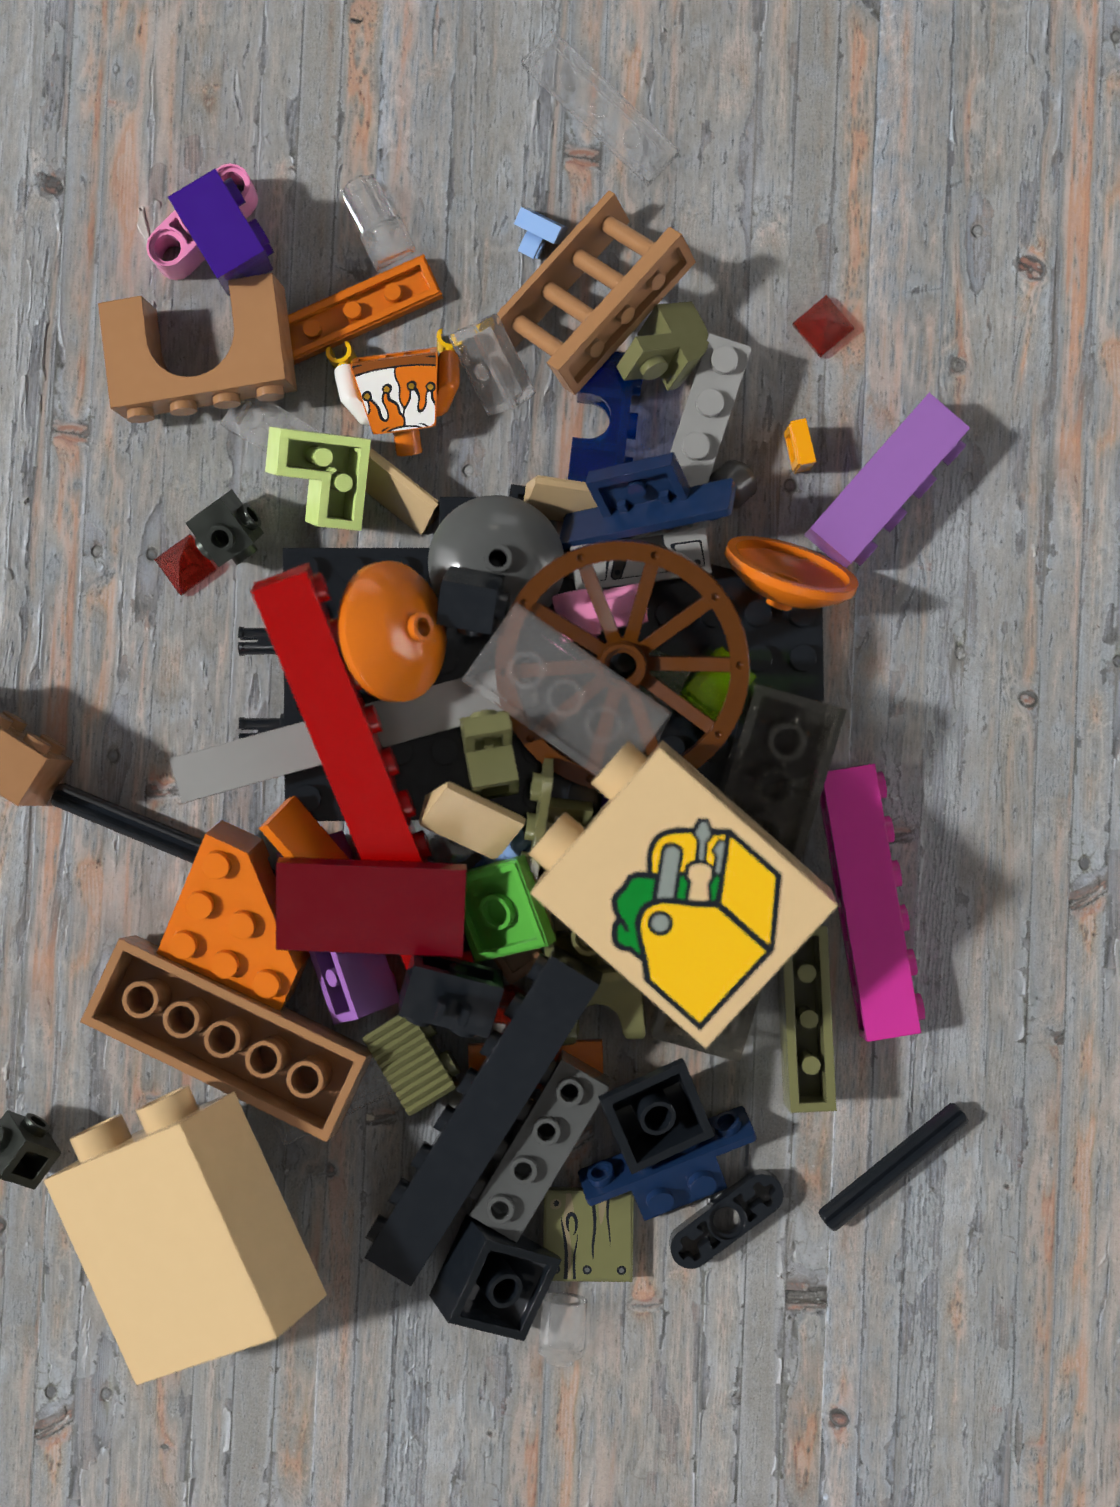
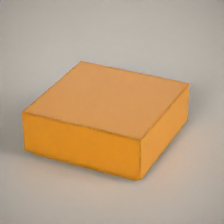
[783,418,816,474]

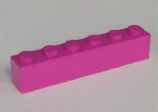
[815,764,925,1042]

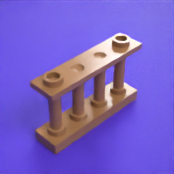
[489,190,696,395]

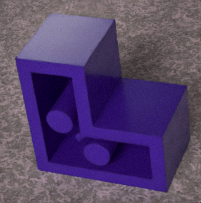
[168,169,274,296]

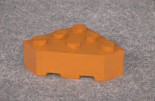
[156,820,310,1011]

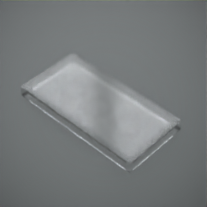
[461,602,670,776]

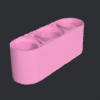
[146,163,258,280]

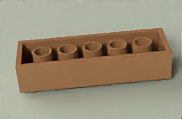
[80,935,373,1142]

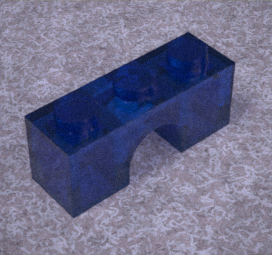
[568,352,642,482]

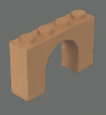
[98,273,297,423]

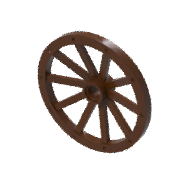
[496,539,750,790]

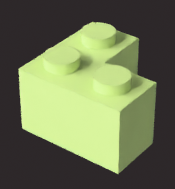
[265,426,371,531]

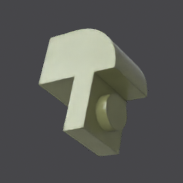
[616,301,709,391]
[459,709,519,799]

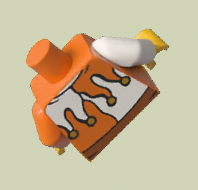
[326,328,463,457]

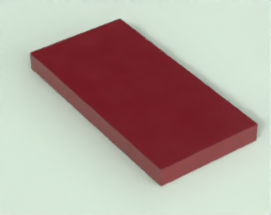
[276,857,467,957]

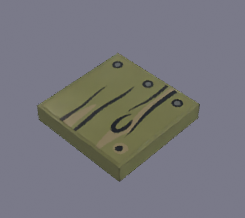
[543,1187,634,1282]

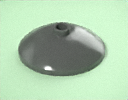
[428,495,564,632]

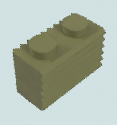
[362,1014,461,1117]

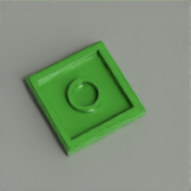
[464,854,556,963]

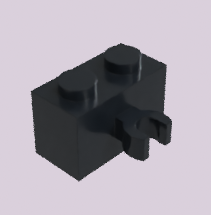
[399,955,505,1038]

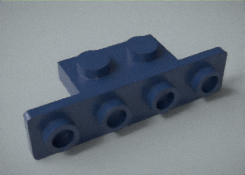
[559,452,736,550]
[578,1106,757,1221]

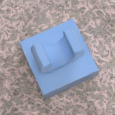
[514,207,568,259]

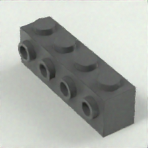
[468,1050,609,1243]

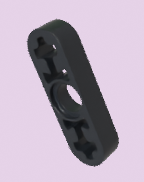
[669,1169,784,1269]

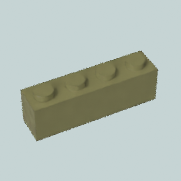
[777,923,837,1113]

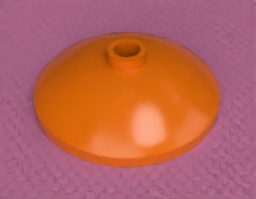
[725,536,859,611]
[338,561,447,703]

